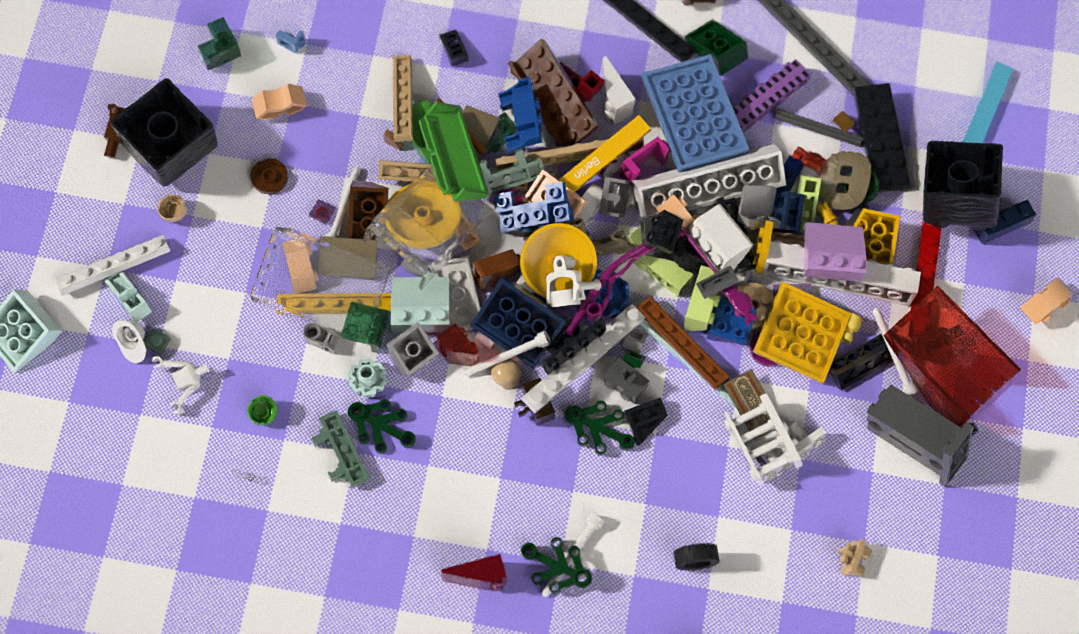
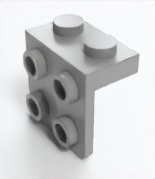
[737,185,781,230]

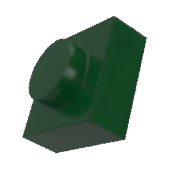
[623,349,646,368]

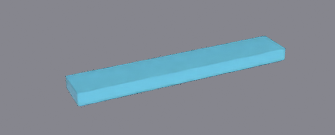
[963,62,1014,143]

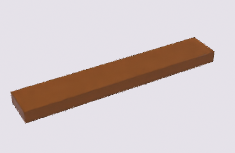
[636,295,730,391]

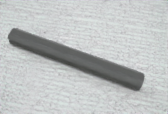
[774,109,863,146]

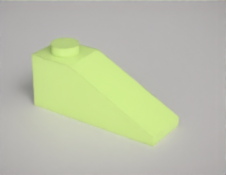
[797,175,821,233]
[633,255,694,297]

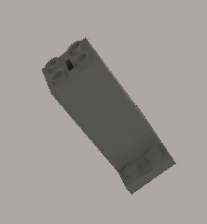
[866,384,973,487]

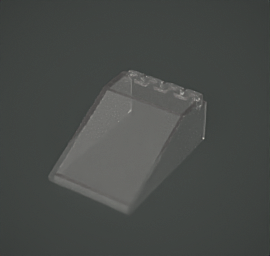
[363,166,494,290]
[250,227,391,341]

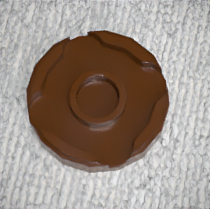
[250,158,288,195]

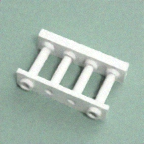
[724,393,803,486]

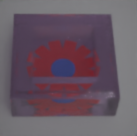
[309,199,335,225]

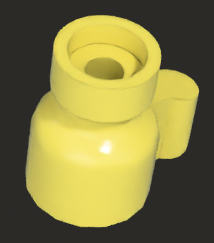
[841,312,863,344]

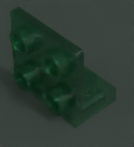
[341,302,389,353]

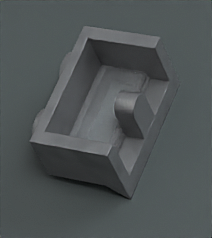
[599,177,631,218]

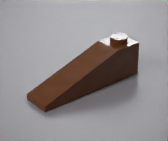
[348,181,389,240]

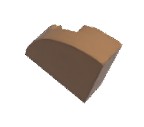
[383,130,403,151]

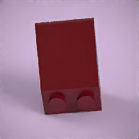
[441,554,507,592]

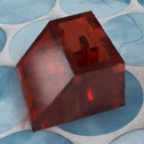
[437,323,480,366]

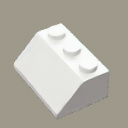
[687,204,753,271]

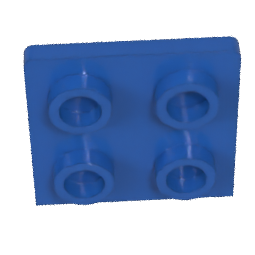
[707,298,757,346]

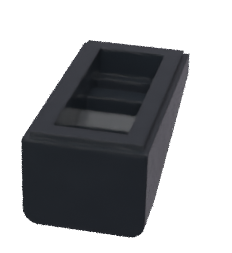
[439,29,468,67]

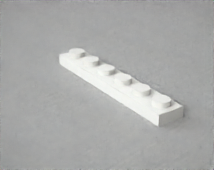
[55,235,170,296]

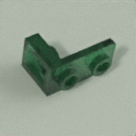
[485,112,518,155]

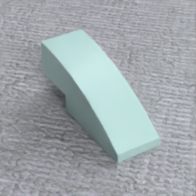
[103,271,152,322]

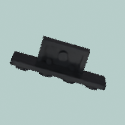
[543,317,606,375]

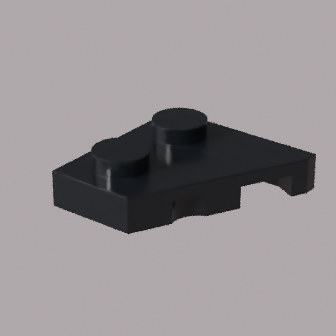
[624,397,668,446]

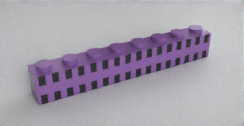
[732,59,811,133]

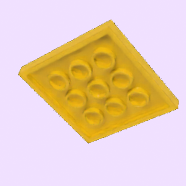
[753,282,851,384]

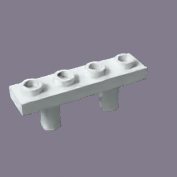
[760,422,826,483]

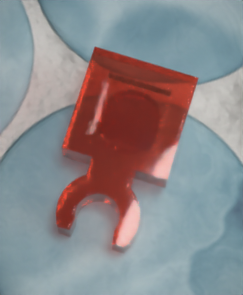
[792,146,826,173]

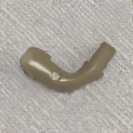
[573,218,629,255]

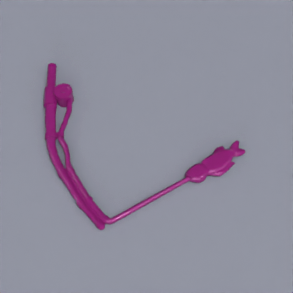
[566,226,758,335]

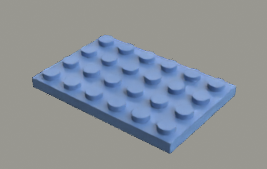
[641,54,750,172]

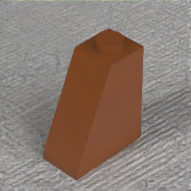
[473,249,521,292]

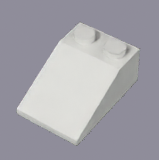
[600,56,635,125]

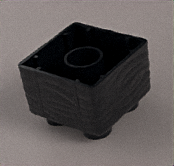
[111,78,218,187]
[922,141,1003,230]

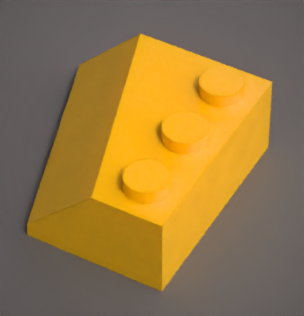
[853,208,900,265]

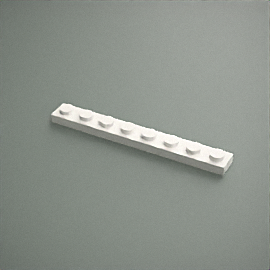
[522,304,645,413]

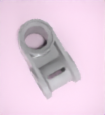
[303,323,342,353]

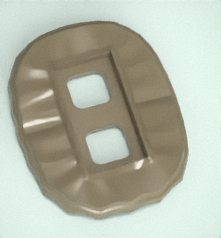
[819,151,871,210]

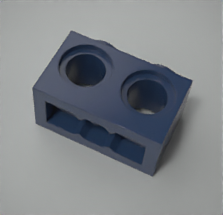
[773,191,805,233]

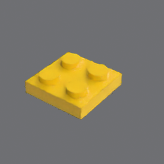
[752,220,773,274]

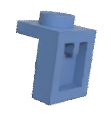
[275,30,306,54]

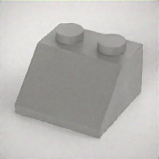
[386,322,439,376]

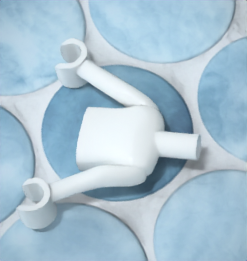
[152,356,210,415]

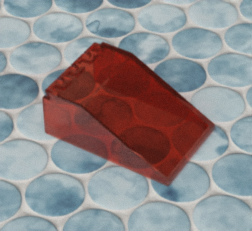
[883,286,1021,427]

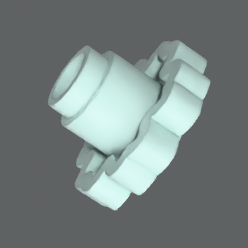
[348,358,387,398]

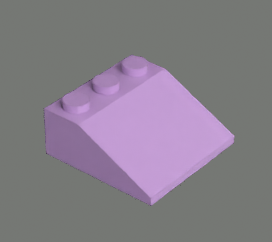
[803,222,866,282]

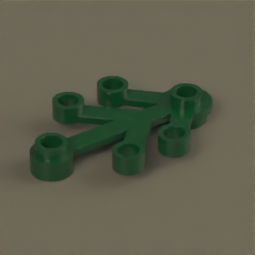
[348,399,416,454]
[565,400,635,456]
[521,537,592,594]

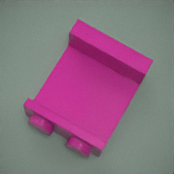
[620,137,670,186]

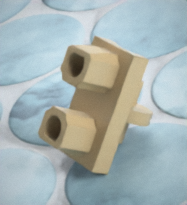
[837,539,872,577]

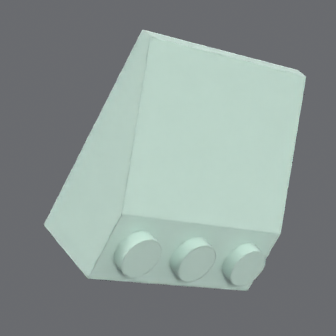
[391,277,450,333]
[0,290,63,372]

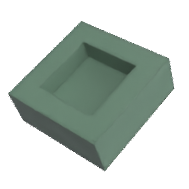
[145,329,171,355]

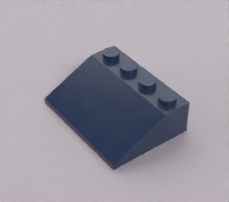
[470,275,568,369]

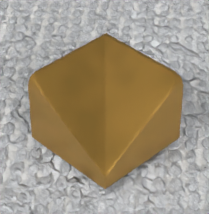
[831,111,855,132]

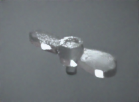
[232,469,268,485]

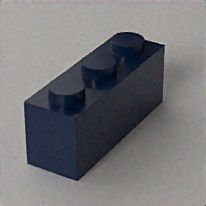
[973,199,1037,245]

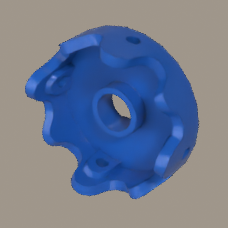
[584,270,629,319]

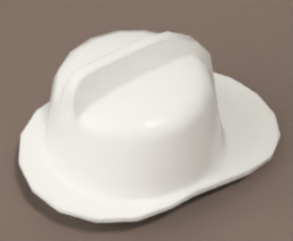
[112,320,146,363]

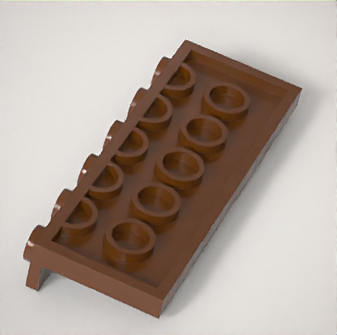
[508,39,600,147]

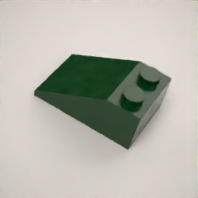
[684,19,749,76]

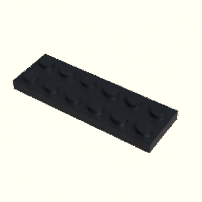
[853,83,911,193]

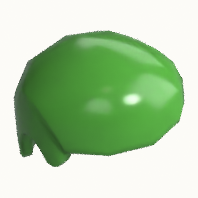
[247,395,278,426]

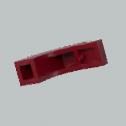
[559,61,605,102]

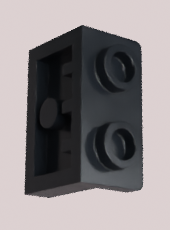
[645,210,683,254]

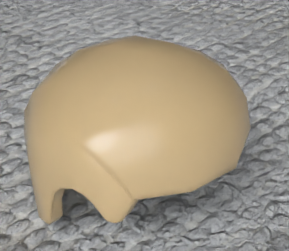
[158,194,187,223]
[491,358,522,389]

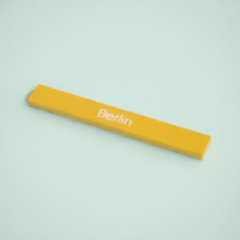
[559,115,651,192]

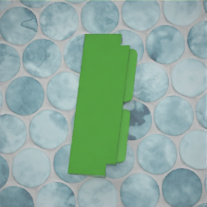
[419,101,489,202]

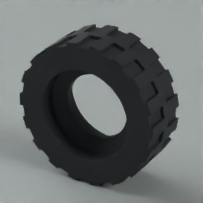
[671,236,709,274]
[673,543,720,571]

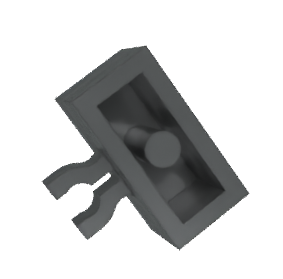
[604,358,650,403]

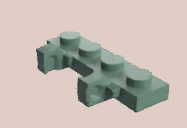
[479,148,544,195]
[312,410,370,488]

